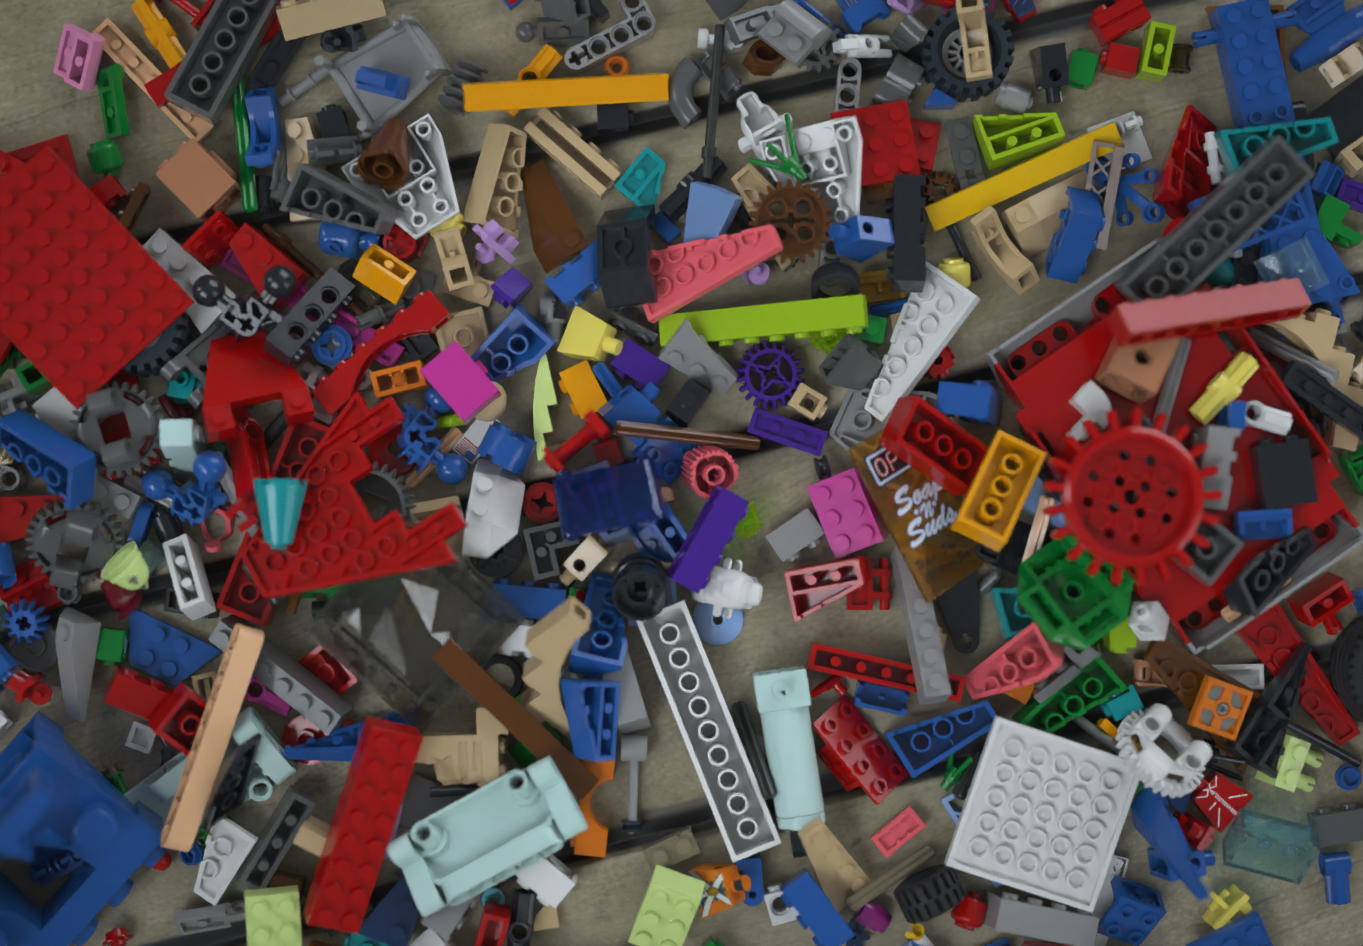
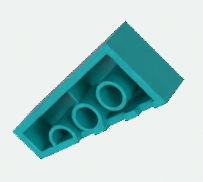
[1213,117,1339,175]
[989,588,1076,641]

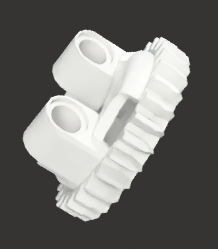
[1115,704,1212,798]

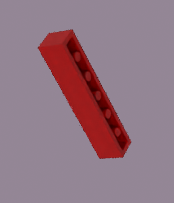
[806,642,966,702]

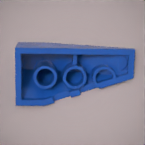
[568,571,627,677]

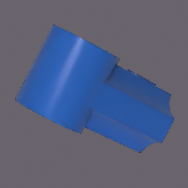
[1318,851,1352,905]

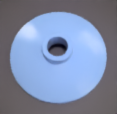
[692,602,743,645]

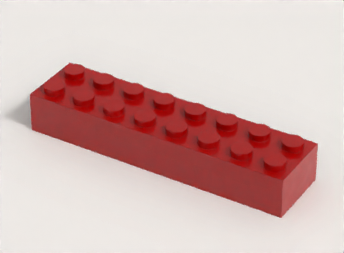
[215,421,329,626]
[303,716,423,934]

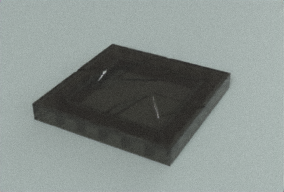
[303,512,527,734]

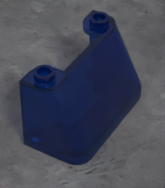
[552,455,667,542]

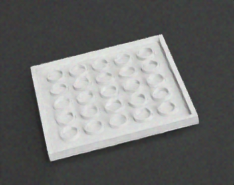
[944,715,1139,913]

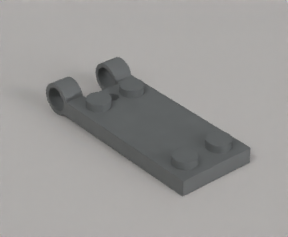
[159,290,279,410]

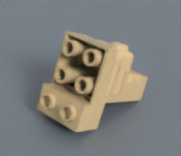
[415,705,510,787]

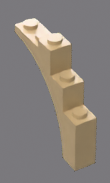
[1265,308,1363,452]
[520,596,591,742]

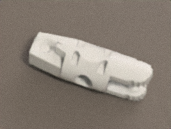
[832,34,892,58]

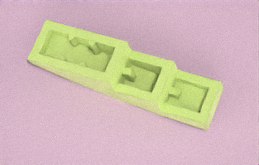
[533,354,559,462]

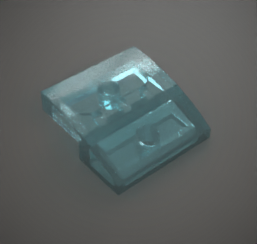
[1254,236,1329,294]

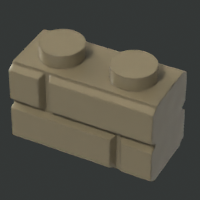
[642,825,701,873]

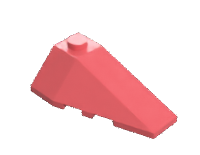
[965,622,1064,700]

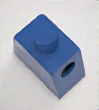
[829,215,895,263]
[598,381,661,447]
[1147,845,1216,882]

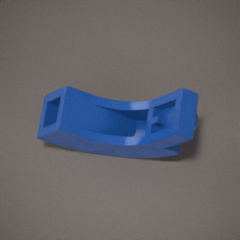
[244,87,282,168]

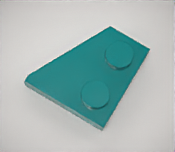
[613,146,666,206]

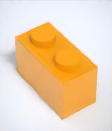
[352,243,417,305]
[557,359,607,421]

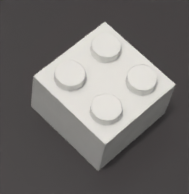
[515,854,578,908]

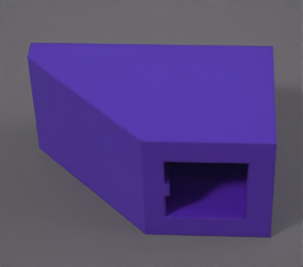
[490,267,534,309]

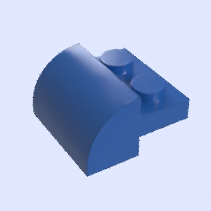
[631,503,688,562]

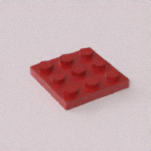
[830,100,921,188]

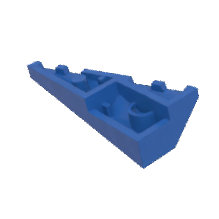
[284,705,420,764]
[1130,786,1209,901]

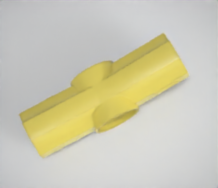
[1188,352,1259,425]

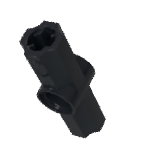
[658,156,728,223]
[507,888,536,946]

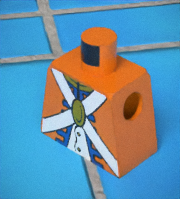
[688,862,751,918]

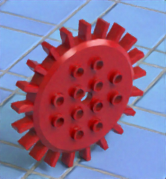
[1042,408,1223,586]

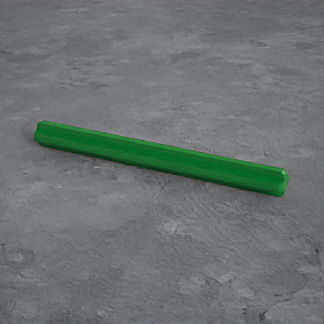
[232,73,258,213]

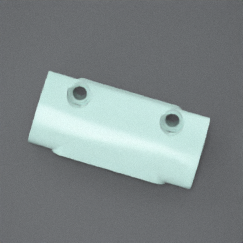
[387,755,588,917]

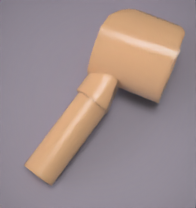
[639,487,676,502]

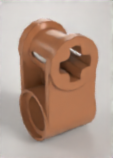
[1130,659,1168,687]

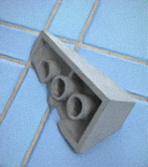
[55,607,101,722]

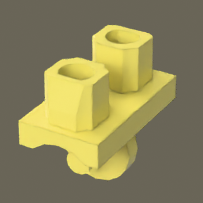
[1201,883,1252,930]

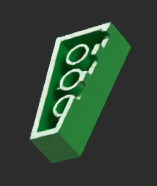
[1011,656,1129,733]

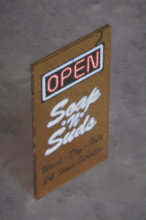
[848,428,986,603]

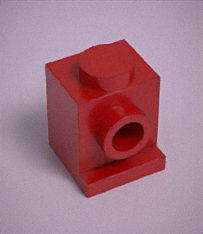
[89,174,129,212]

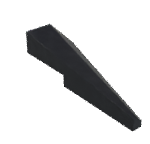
[1222,642,1313,779]

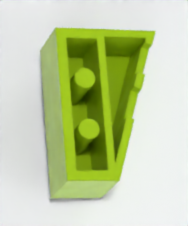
[972,112,1066,171]

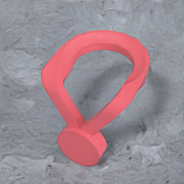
[200,507,234,553]

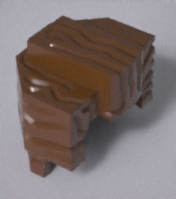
[742,39,786,76]

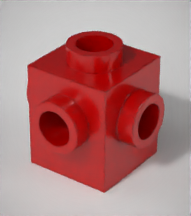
[923,345,955,380]

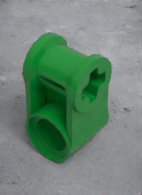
[1338,445,1363,496]

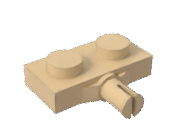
[440,256,494,307]

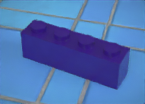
[666,484,749,593]

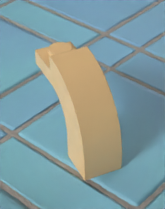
[956,0,993,82]
[969,205,1040,295]

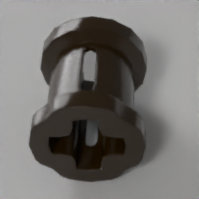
[1168,43,1193,74]

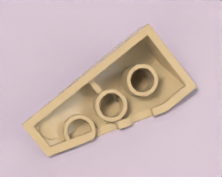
[1000,170,1097,258]

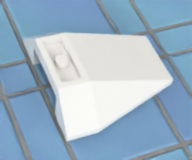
[341,113,460,240]
[759,116,863,227]

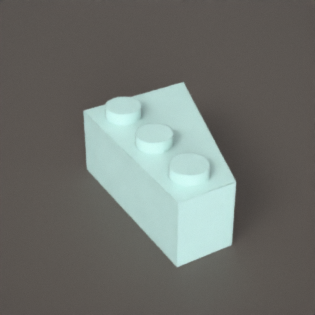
[160,419,209,476]

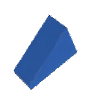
[655,211,681,245]

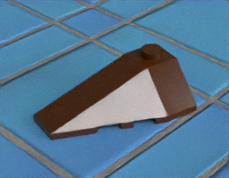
[520,160,589,273]

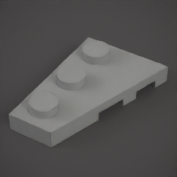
[658,319,738,395]

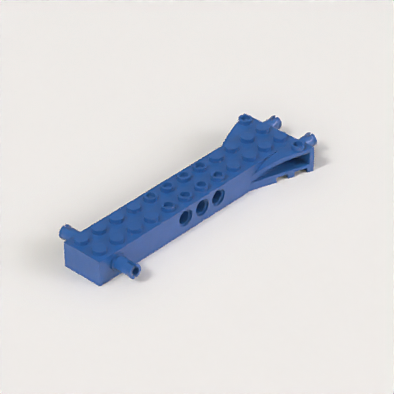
[1191,0,1361,338]

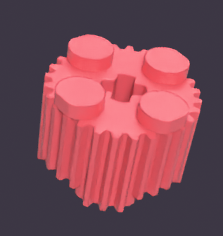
[681,445,740,499]

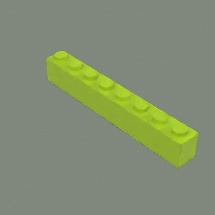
[659,294,869,347]

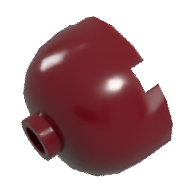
[96,572,143,621]

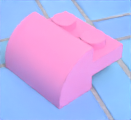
[53,23,105,91]

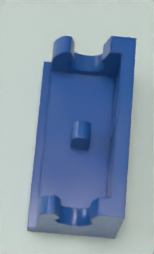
[1232,508,1293,541]
[852,680,910,716]

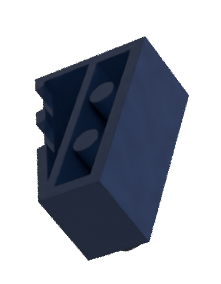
[358,875,421,946]

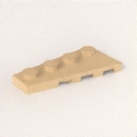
[798,816,872,912]

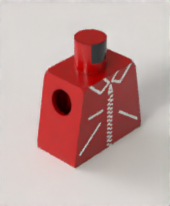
[1190,771,1254,833]

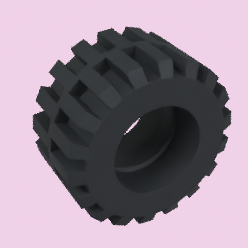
[893,864,966,923]

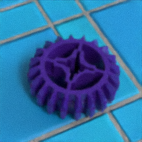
[736,341,805,410]

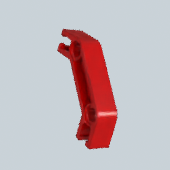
[224,407,272,532]

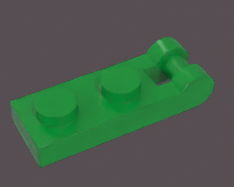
[96,64,130,140]

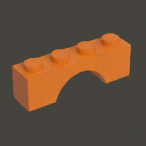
[570,754,616,857]

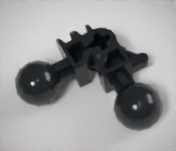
[192,265,296,342]

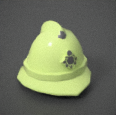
[101,541,150,590]

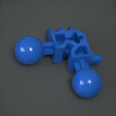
[397,384,469,485]
[141,450,229,527]

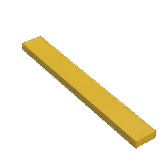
[925,121,1123,232]

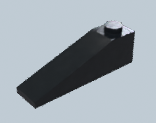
[1222,526,1317,617]
[202,732,262,831]

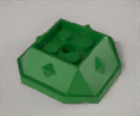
[1017,535,1134,651]

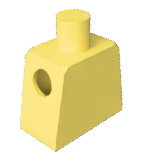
[557,306,623,362]

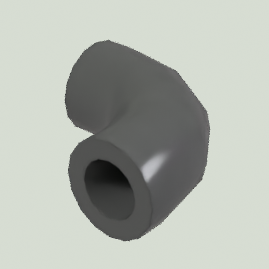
[668,57,702,129]

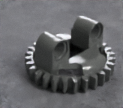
[69,381,166,478]
[353,461,417,528]
[25,498,125,590]

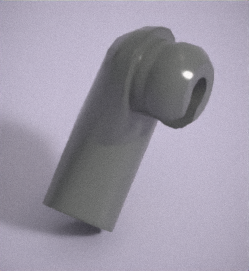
[977,563,1003,594]

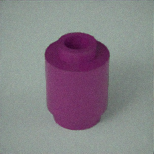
[852,900,892,933]

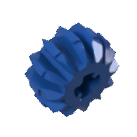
[3,599,50,644]

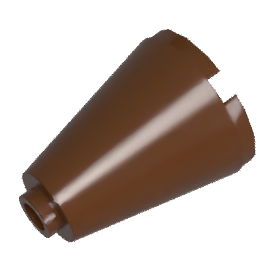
[357,118,410,190]

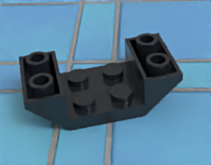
[597,204,657,309]
[974,519,1054,576]

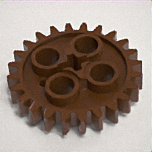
[748,179,833,265]

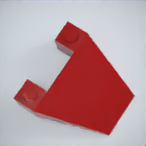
[203,330,314,443]

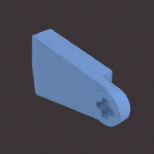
[683,181,743,243]

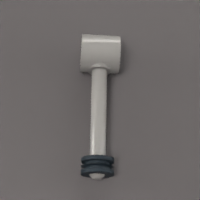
[621,735,648,834]

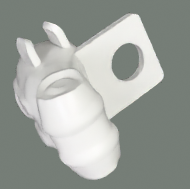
[736,91,793,176]
[690,558,763,619]

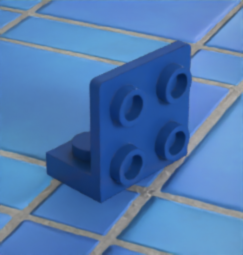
[1097,875,1166,946]

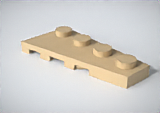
[285,117,327,223]
[730,163,812,271]

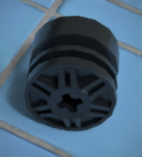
[612,553,668,621]

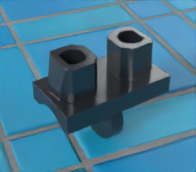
[320,24,367,53]

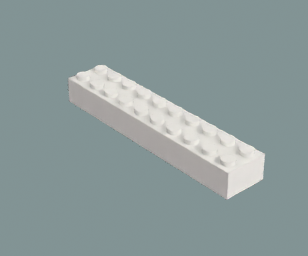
[637,599,781,863]

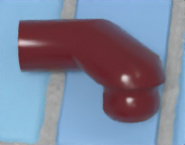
[157,393,194,420]

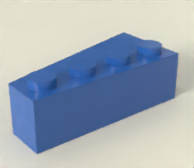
[0,409,96,510]
[884,700,996,778]

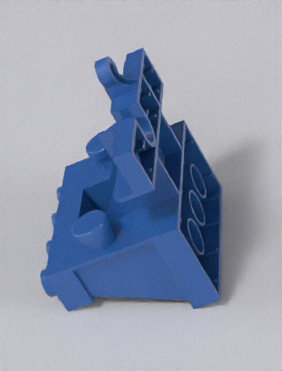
[0,710,167,946]

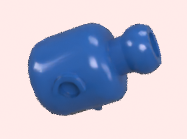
[318,221,384,259]

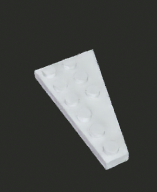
[864,260,981,425]

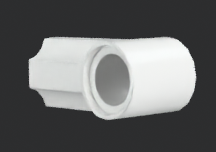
[1245,401,1293,436]

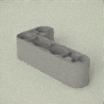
[564,0,656,76]

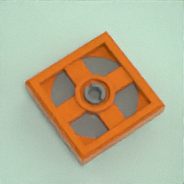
[1187,675,1254,741]

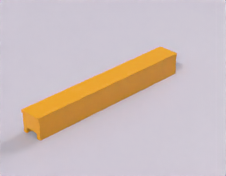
[461,72,669,112]

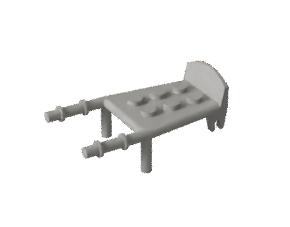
[277,15,452,169]

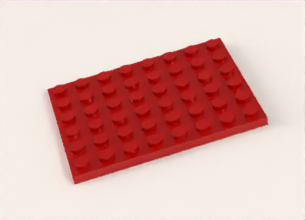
[0,145,196,409]

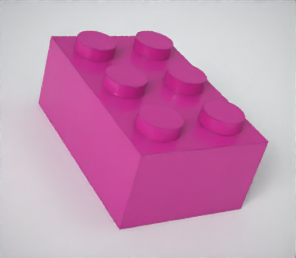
[807,466,888,559]

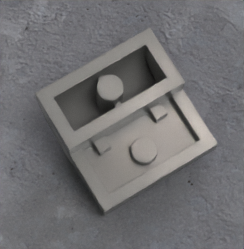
[758,0,832,67]

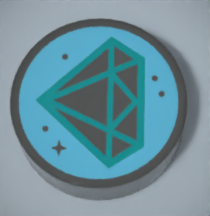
[480,885,507,907]

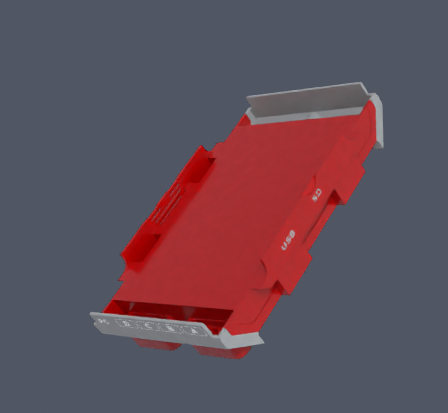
[985,237,1363,655]

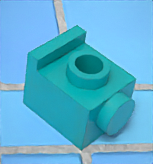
[1099,682,1144,721]

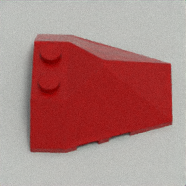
[1152,105,1217,219]

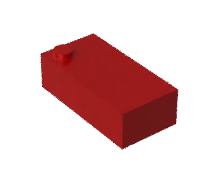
[878,395,988,496]

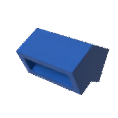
[1309,160,1346,198]

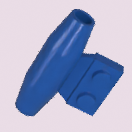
[1285,0,1363,72]

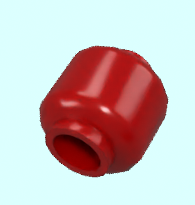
[951,890,988,932]

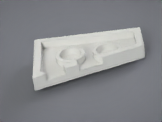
[193,817,259,906]

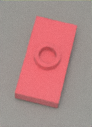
[870,805,926,858]

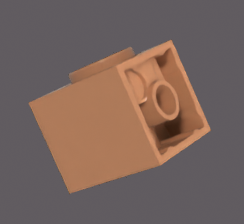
[155,138,241,223]
[1093,337,1182,404]

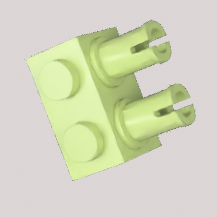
[1255,734,1324,792]

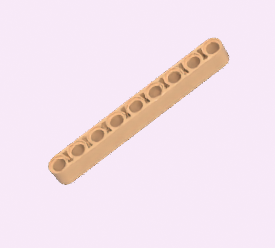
[160,624,264,852]

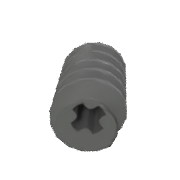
[438,59,488,117]

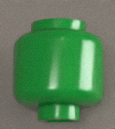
[86,138,125,178]

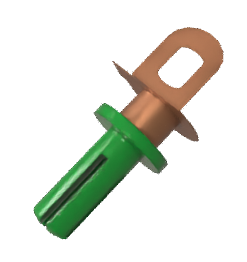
[98,752,128,795]

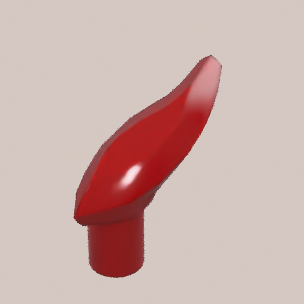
[810,674,848,698]

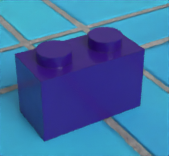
[610,338,671,391]

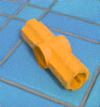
[131,0,187,69]
[504,44,563,118]

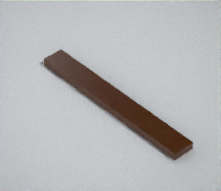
[431,638,600,800]

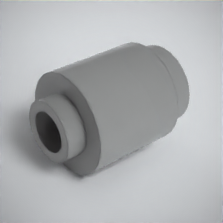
[994,83,1034,115]

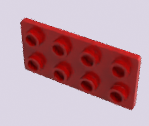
[812,694,909,805]

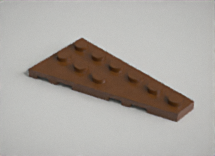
[1143,639,1261,774]

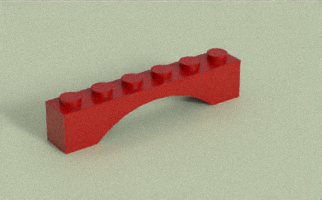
[311,290,454,417]

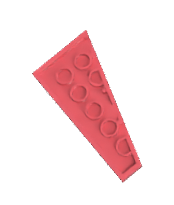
[642,224,784,324]

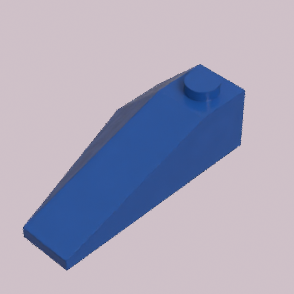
[470,303,555,382]

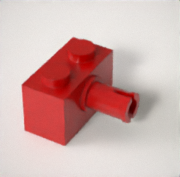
[1286,572,1355,635]

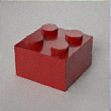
[147,682,208,756]

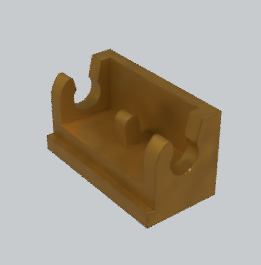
[857,270,907,303]

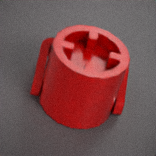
[382,222,430,264]

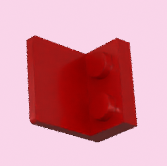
[182,210,240,270]

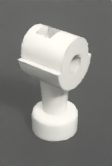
[697,28,744,54]

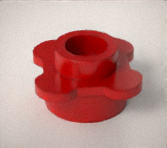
[102,928,133,946]

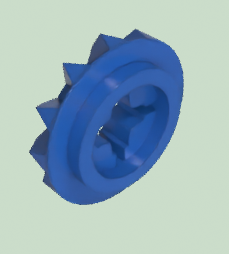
[311,325,353,366]

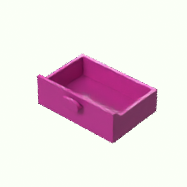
[420,340,502,424]

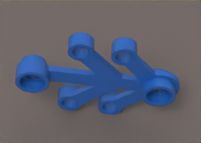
[1086,153,1166,226]

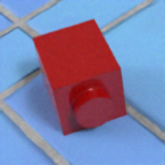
[1098,42,1141,79]

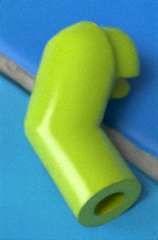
[435,414,466,429]

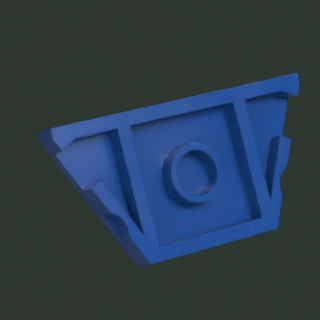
[129,609,222,686]

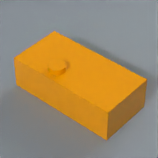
[950,430,1047,552]

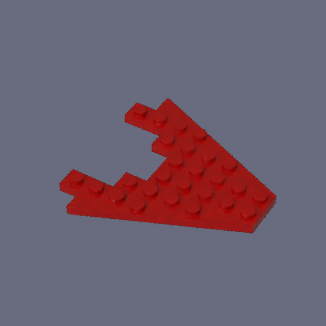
[240,391,468,599]

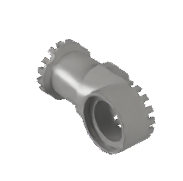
[540,295,565,346]

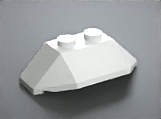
[462,458,525,559]

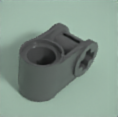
[890,12,929,52]

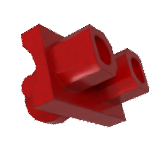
[6,670,52,705]
[1172,811,1216,851]

